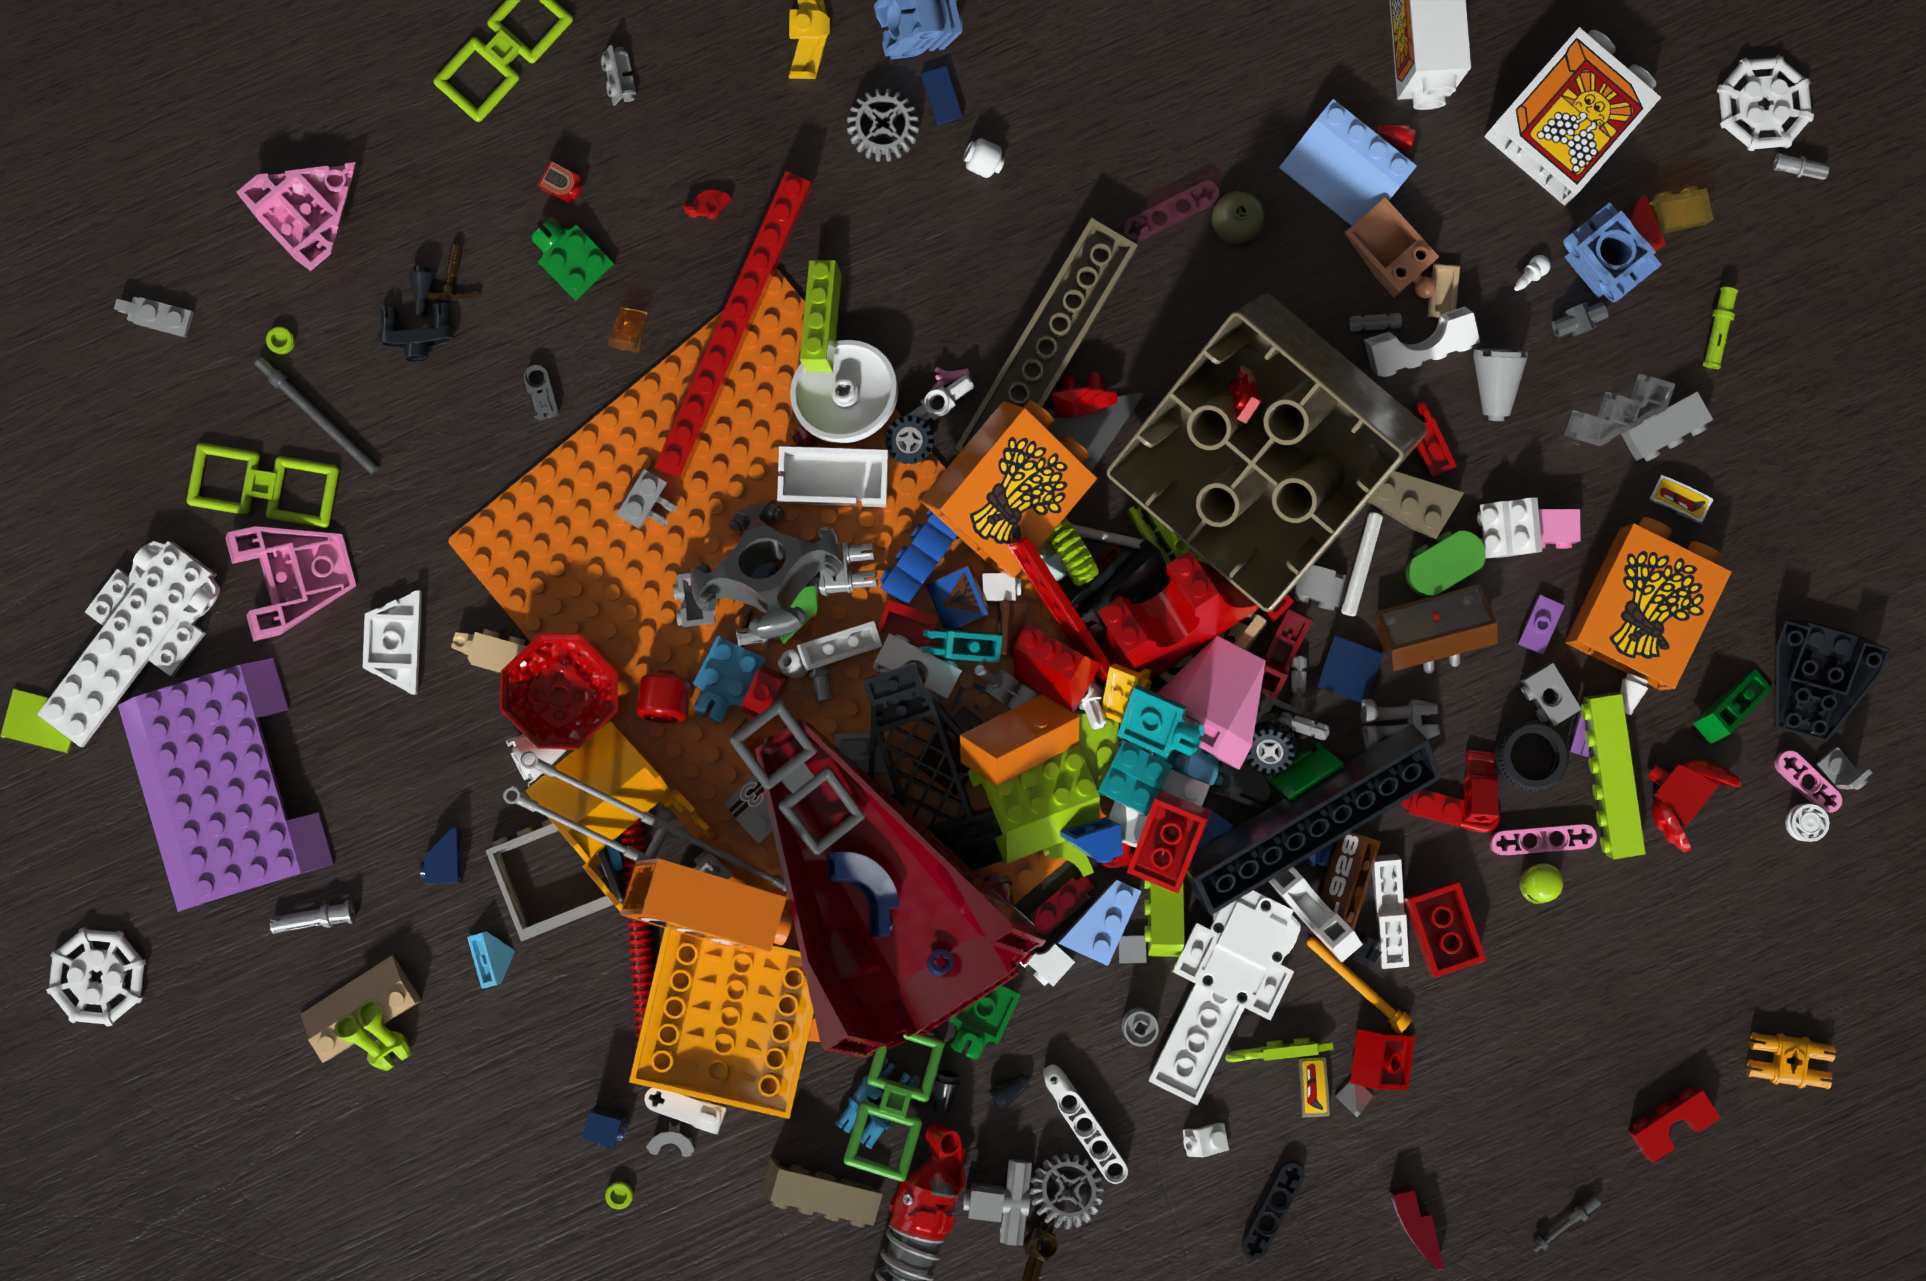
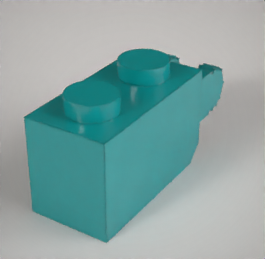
[922,628,1002,663]

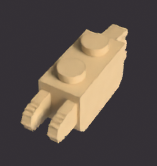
[451,629,526,673]

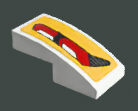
[1650,475,1713,524]

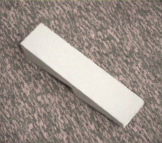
[1372,854,1409,969]

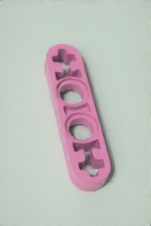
[1489,824,1597,855]

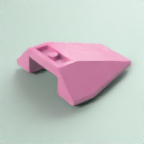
[1157,636,1265,770]

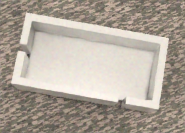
[777,446,889,507]

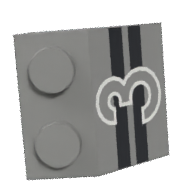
[724,775,773,844]

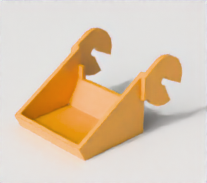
[525,721,717,912]

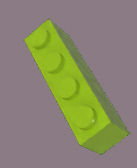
[800,260,842,373]

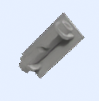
[601,45,636,105]

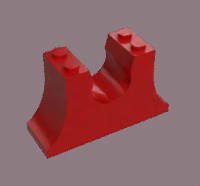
[1097,550,1260,680]

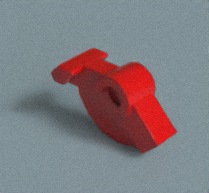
[683,189,732,220]

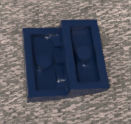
[1316,636,1383,703]

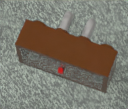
[1375,584,1498,674]

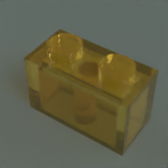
[1649,186,1714,234]

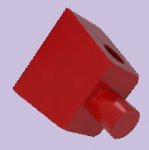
[741,666,788,718]

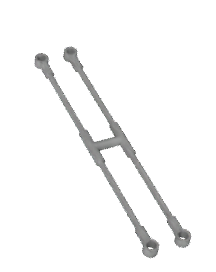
[502,751,786,891]

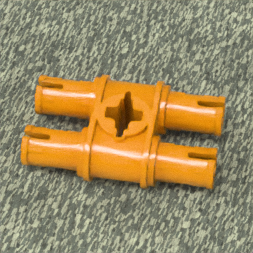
[1746,1032,1836,1089]

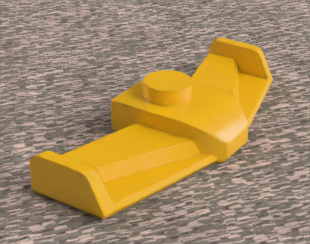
[789,0,830,79]

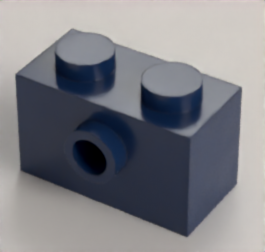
[582,1105,630,1148]

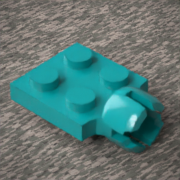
[1117,685,1204,758]

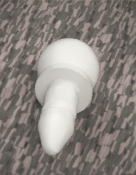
[1514,255,1551,291]

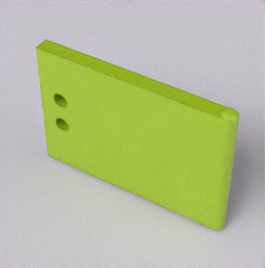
[0,688,72,753]

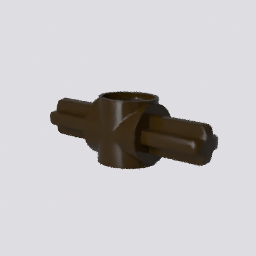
[1022,1206,1058,1281]

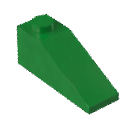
[1693,669,1772,744]

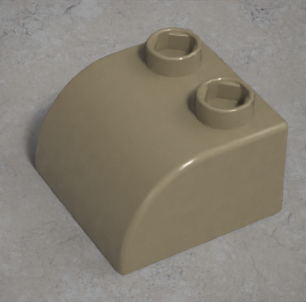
[1107,294,1427,612]

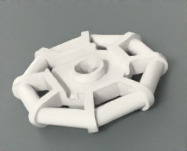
[1717,55,1814,151]
[46,927,146,1026]

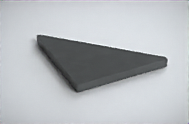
[1046,392,1144,472]

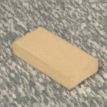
[1427,263,1460,319]

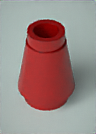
[1376,124,1416,151]

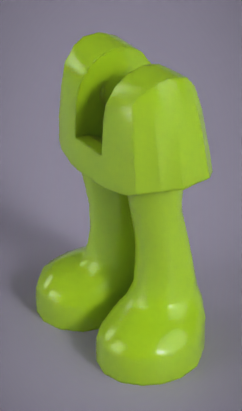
[334,999,411,1071]

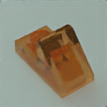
[608,307,647,353]

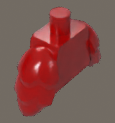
[1647,759,1742,853]

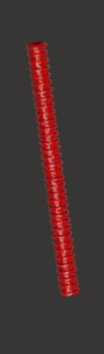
[620,818,655,1046]

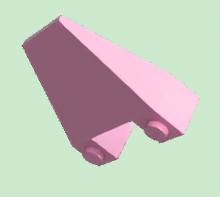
[225,526,356,641]

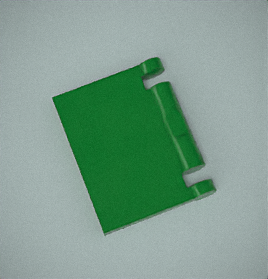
[1265,742,1344,801]

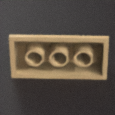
[300,955,422,1063]

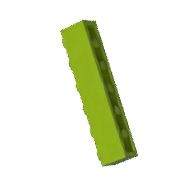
[1581,692,1645,859]

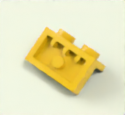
[1102,663,1151,723]

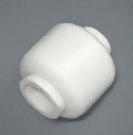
[963,138,1005,178]

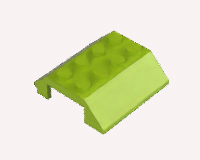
[968,745,1100,864]

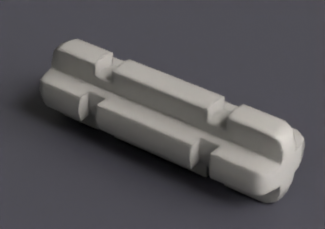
[1349,313,1402,332]
[1290,656,1307,709]
[1278,711,1330,740]

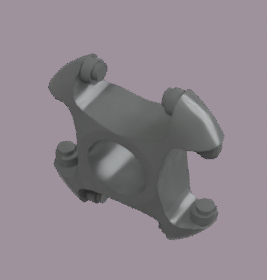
[690,501,844,639]

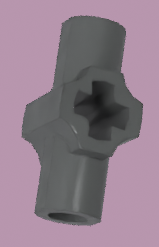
[1551,302,1608,337]

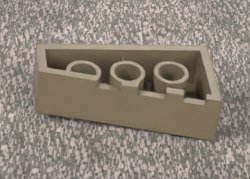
[1344,471,1464,541]
[761,1157,883,1227]

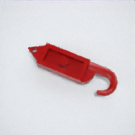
[1400,789,1500,833]

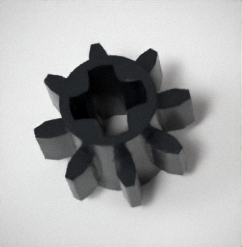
[1349,934,1382,967]

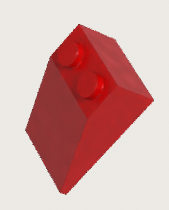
[1127,790,1212,894]

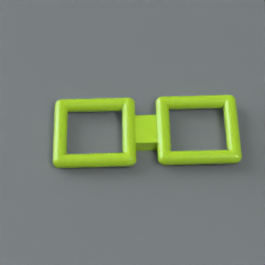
[434,0,573,122]
[187,443,339,528]

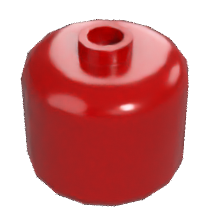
[636,669,691,724]

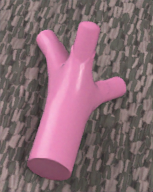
[930,367,970,391]

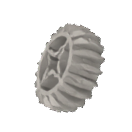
[847,89,919,162]
[1030,1154,1104,1229]

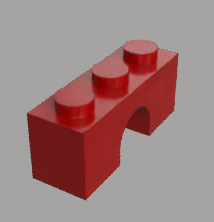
[1628,1087,1721,1163]

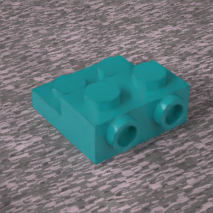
[1098,740,1173,817]

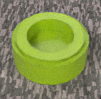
[266,326,295,354]
[605,1181,634,1209]

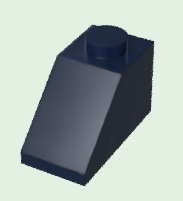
[420,828,463,884]

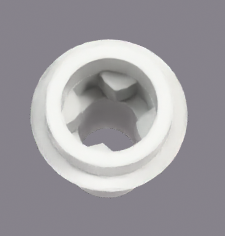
[1620,673,1648,715]

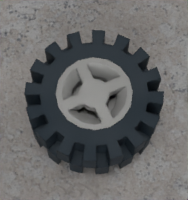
[885,415,934,464]
[1247,721,1297,774]

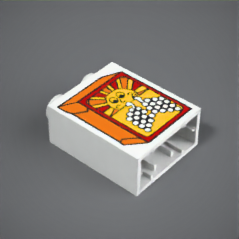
[1390,0,1471,110]
[1484,27,1661,206]

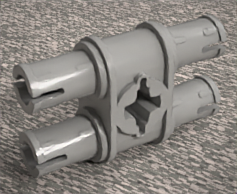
[807,542,878,596]

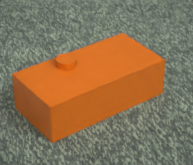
[960,694,1080,786]

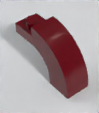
[1261,607,1313,699]

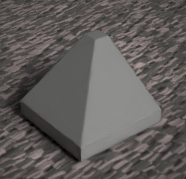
[1335,1081,1373,1117]

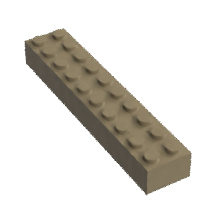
[954,218,1138,454]

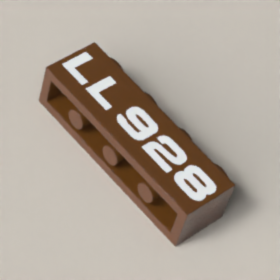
[1309,832,1381,935]

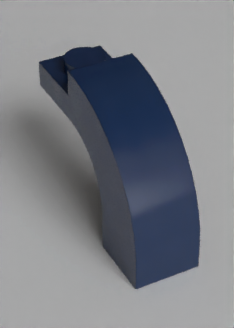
[826,852,900,938]

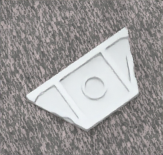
[362,591,422,695]

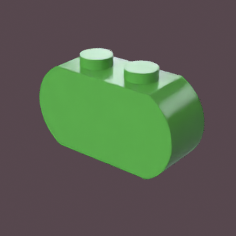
[1405,530,1486,597]

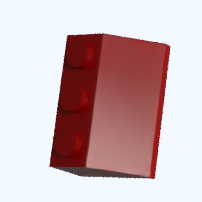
[1013,623,1101,712]

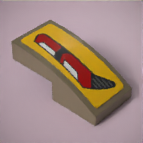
[1298,1058,1330,1118]

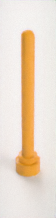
[1307,937,1413,1034]

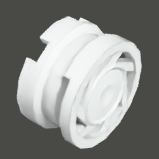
[1785,804,1830,842]

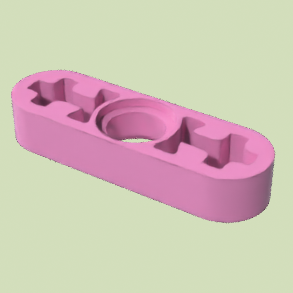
[1774,751,1842,813]

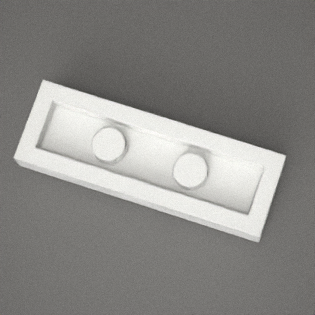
[797,621,882,672]

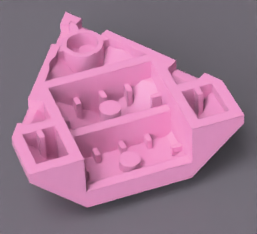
[237,162,356,271]

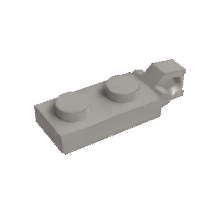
[114,297,194,338]

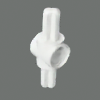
[906,375,974,421]
[1079,679,1106,729]

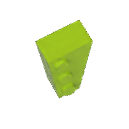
[1144,880,1184,957]

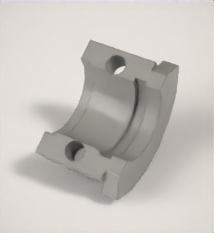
[646,1122,695,1157]

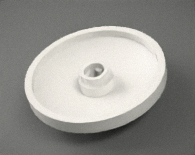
[790,340,898,443]

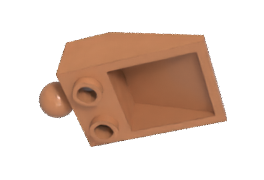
[1345,197,1439,298]

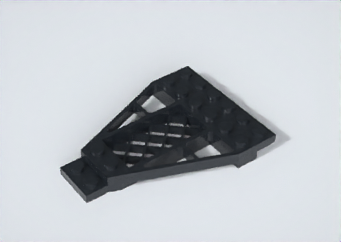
[862,662,1003,870]

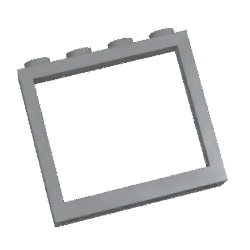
[486,820,625,941]

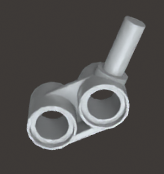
[975,664,1040,709]

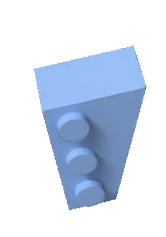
[1057,879,1141,966]

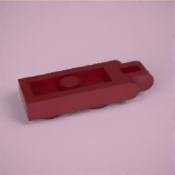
[1027,875,1096,937]

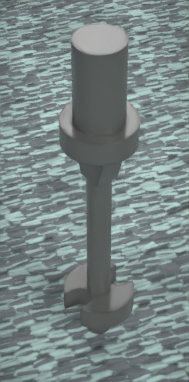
[1532,1196,1601,1252]

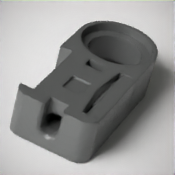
[524,365,560,421]

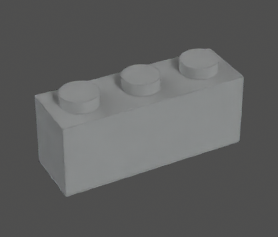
[1621,392,1713,462]

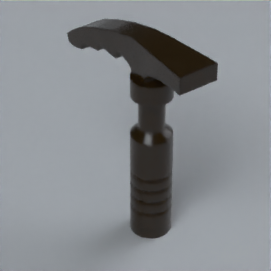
[428,244,480,302]

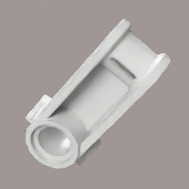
[644,1088,727,1134]

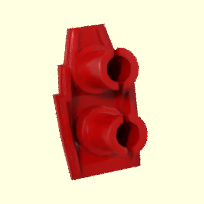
[1052,372,1118,417]

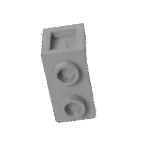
[1814,747,1873,790]

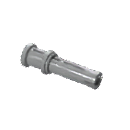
[270,899,356,934]

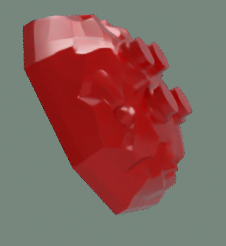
[500,633,618,750]

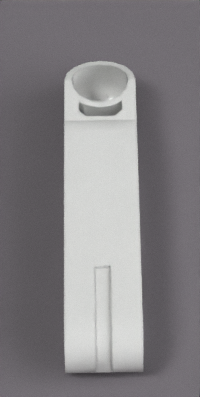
[1043,1064,1128,1184]

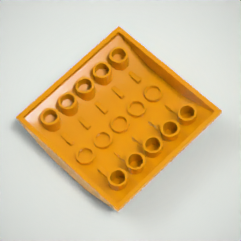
[629,929,814,1119]

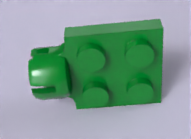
[531,218,614,301]
[949,986,1021,1059]

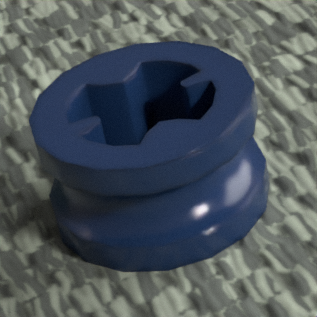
[926,949,954,976]

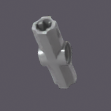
[1000,1159,1032,1246]

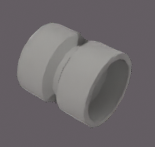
[1121,1008,1159,1047]

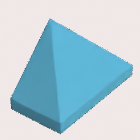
[467,931,515,989]

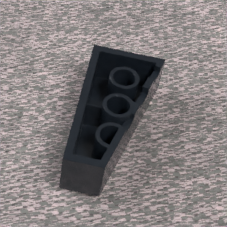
[1076,539,1171,641]

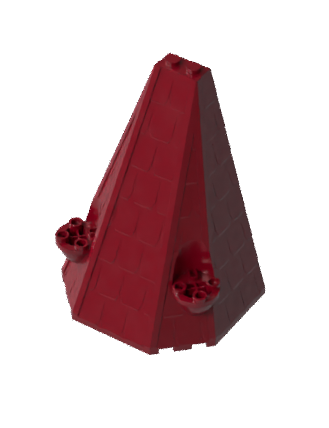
[755,719,1046,1058]

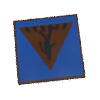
[926,564,991,629]

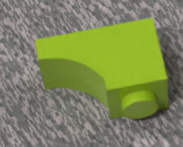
[1043,841,1094,877]

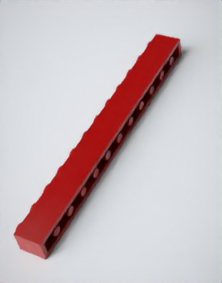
[655,171,812,481]

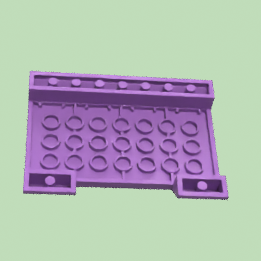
[118,658,335,912]

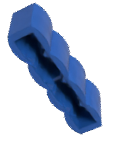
[879,510,957,606]

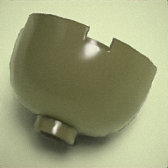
[1211,190,1265,245]

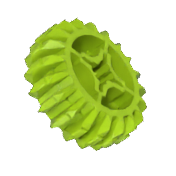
[1046,517,1098,587]

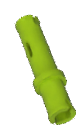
[1703,287,1738,369]

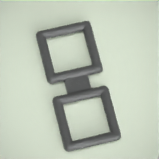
[730,700,865,855]

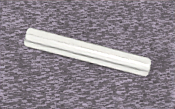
[1341,512,1383,616]

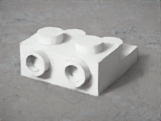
[1477,498,1542,558]

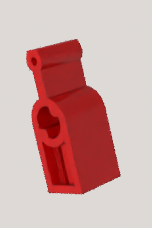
[1464,750,1499,824]

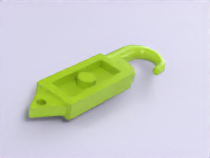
[1225,1037,1334,1062]

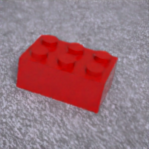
[1403,881,1486,978]

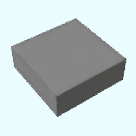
[1118,935,1147,964]

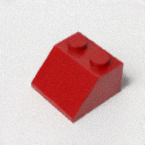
[1350,1029,1415,1090]

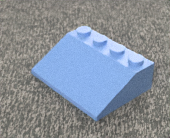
[1279,99,1417,226]

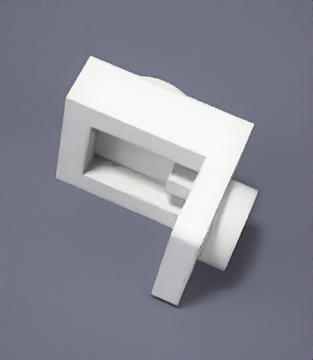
[1183,1123,1229,1157]

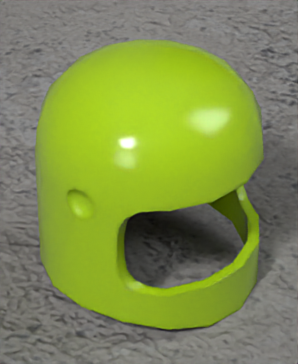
[1519,863,1564,904]

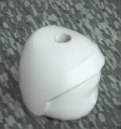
[778,650,808,679]

